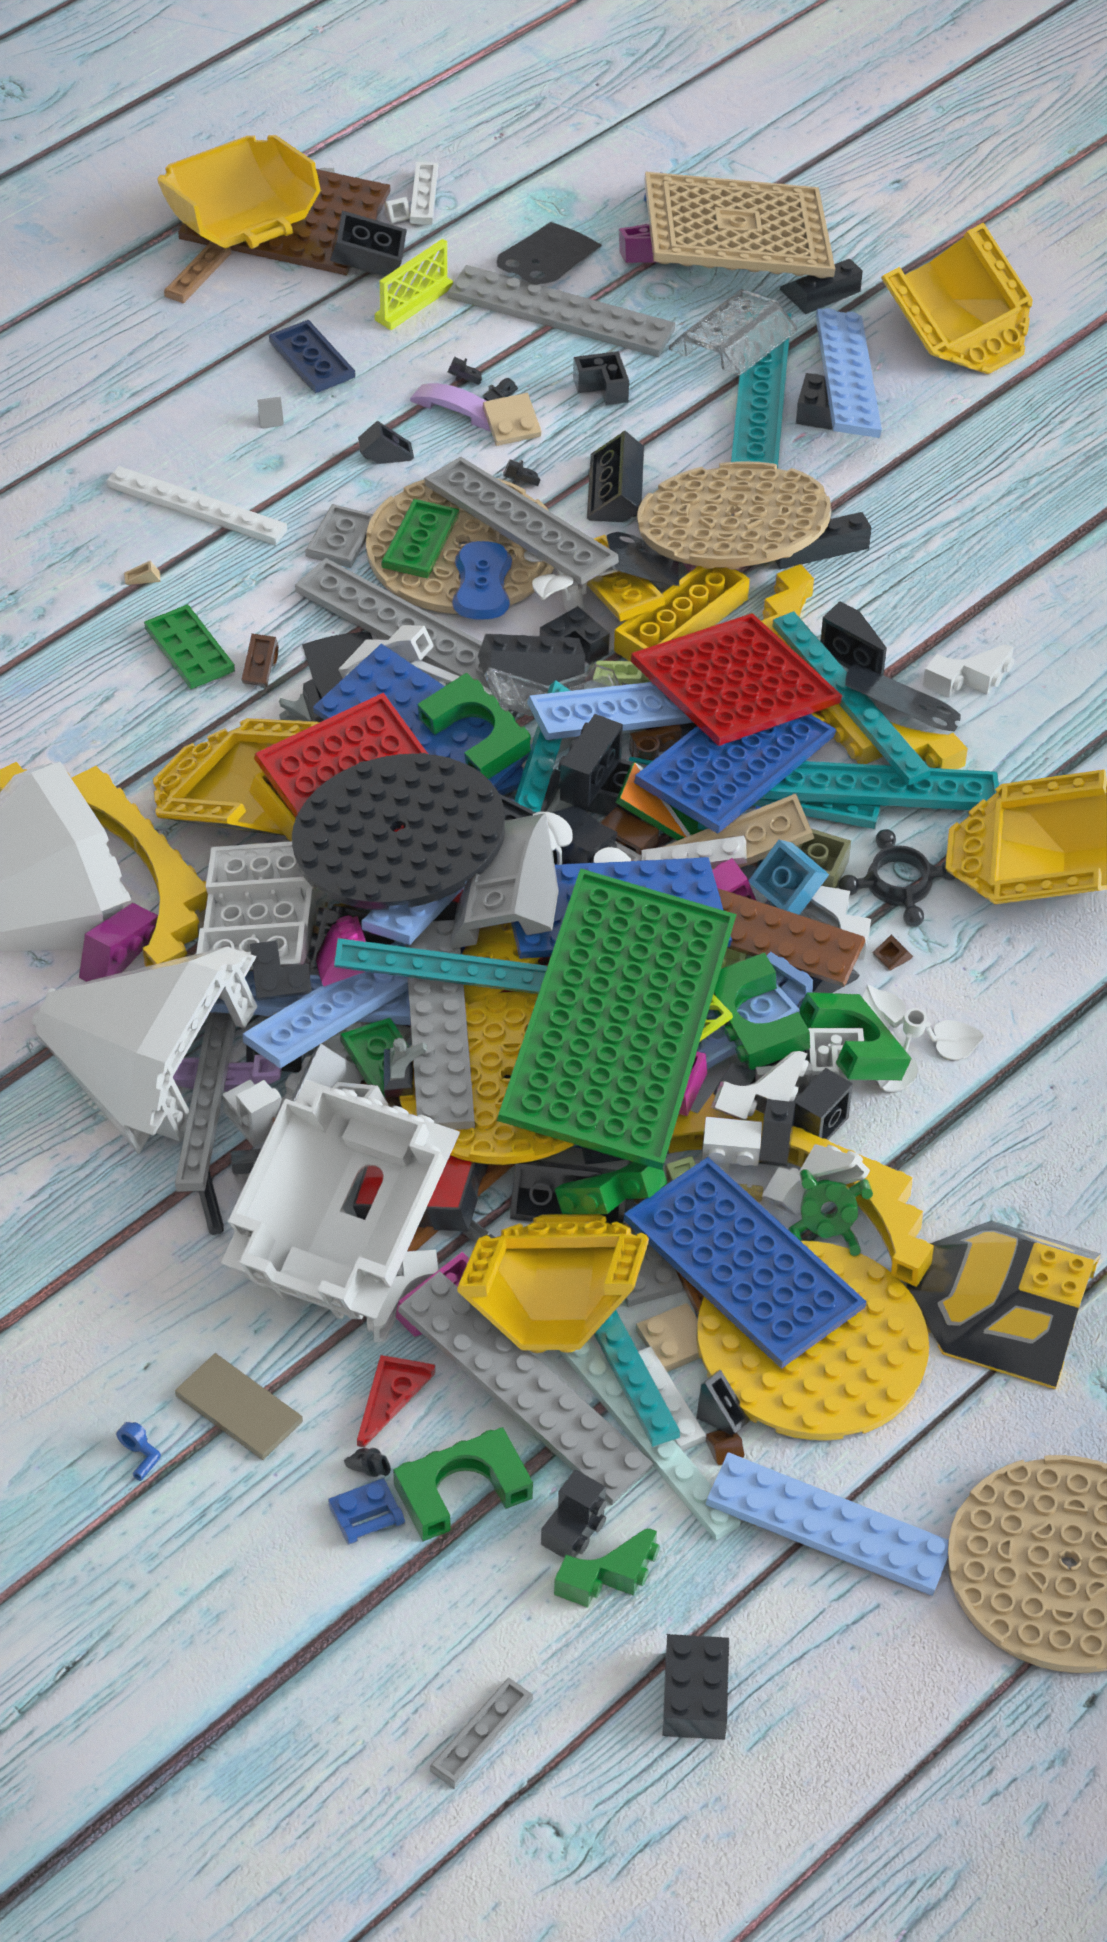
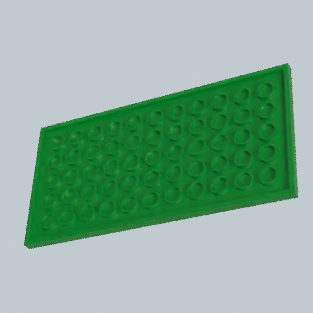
[497,868,737,1170]

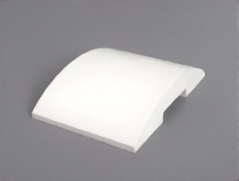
[196,841,316,970]

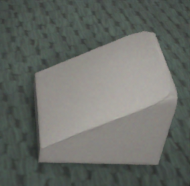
[257,397,284,428]

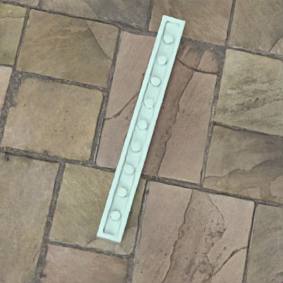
[558,1340,741,1541]

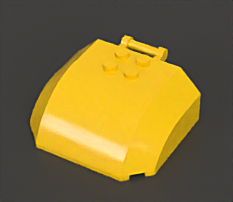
[157,135,321,249]

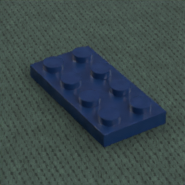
[269,319,355,394]

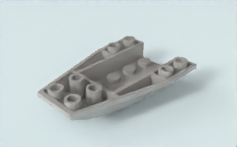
[450,813,559,949]

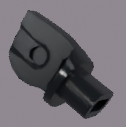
[447,356,482,385]
[482,378,518,401]
[503,459,541,486]
[344,1447,391,1477]

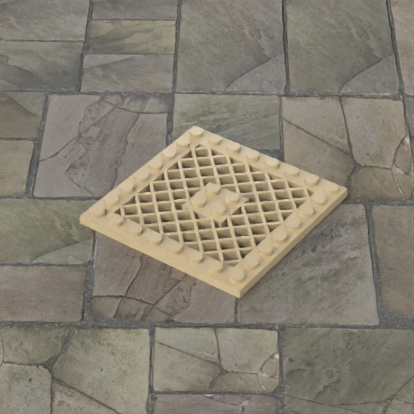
[644,171,835,278]

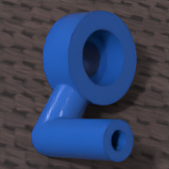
[116,1422,161,1481]

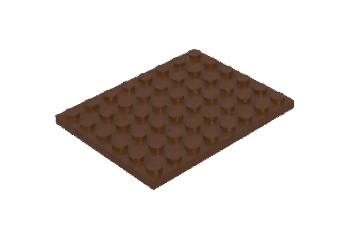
[178,169,391,276]

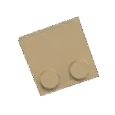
[482,393,542,446]
[636,1303,700,1372]

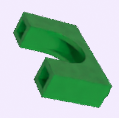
[417,672,531,779]
[714,953,810,1070]
[799,992,912,1081]
[393,1427,533,1542]

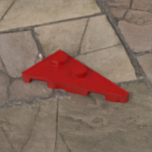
[357,1355,436,1448]

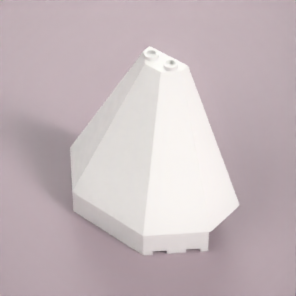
[0,762,131,951]
[32,946,257,1154]

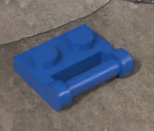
[328,1478,405,1545]

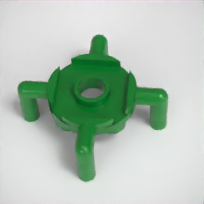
[788,1169,873,1256]

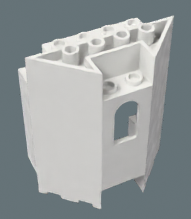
[221,1079,460,1319]

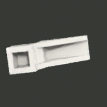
[338,625,434,678]
[923,645,1014,697]
[803,886,871,960]
[711,1051,808,1120]
[762,1144,870,1215]
[366,1250,438,1343]

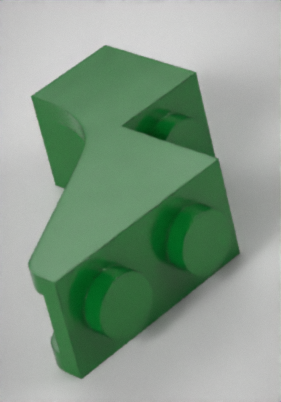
[555,1162,667,1214]
[554,1528,660,1608]

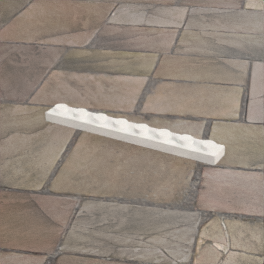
[107,466,287,545]

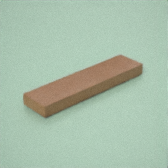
[164,241,231,304]

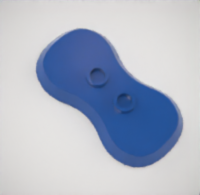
[452,541,512,620]

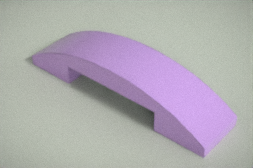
[410,383,491,431]
[172,1055,282,1092]

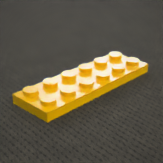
[587,534,665,622]

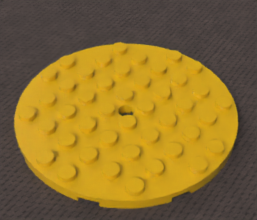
[399,992,575,1165]
[696,1241,929,1440]

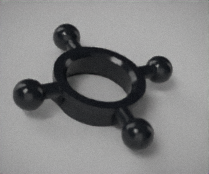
[839,829,956,927]

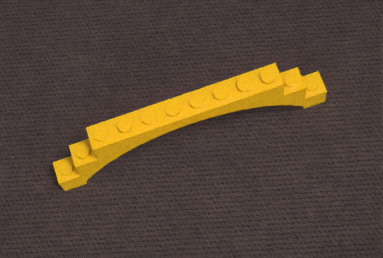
[761,564,968,769]
[0,762,208,967]
[632,1092,934,1287]

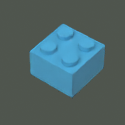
[749,840,829,915]

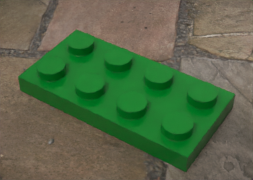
[144,604,235,689]

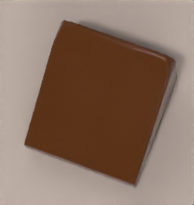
[873,934,913,971]
[706,1430,745,1465]

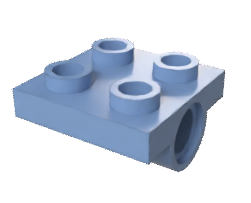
[767,952,813,1009]

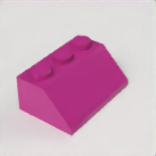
[316,916,366,987]

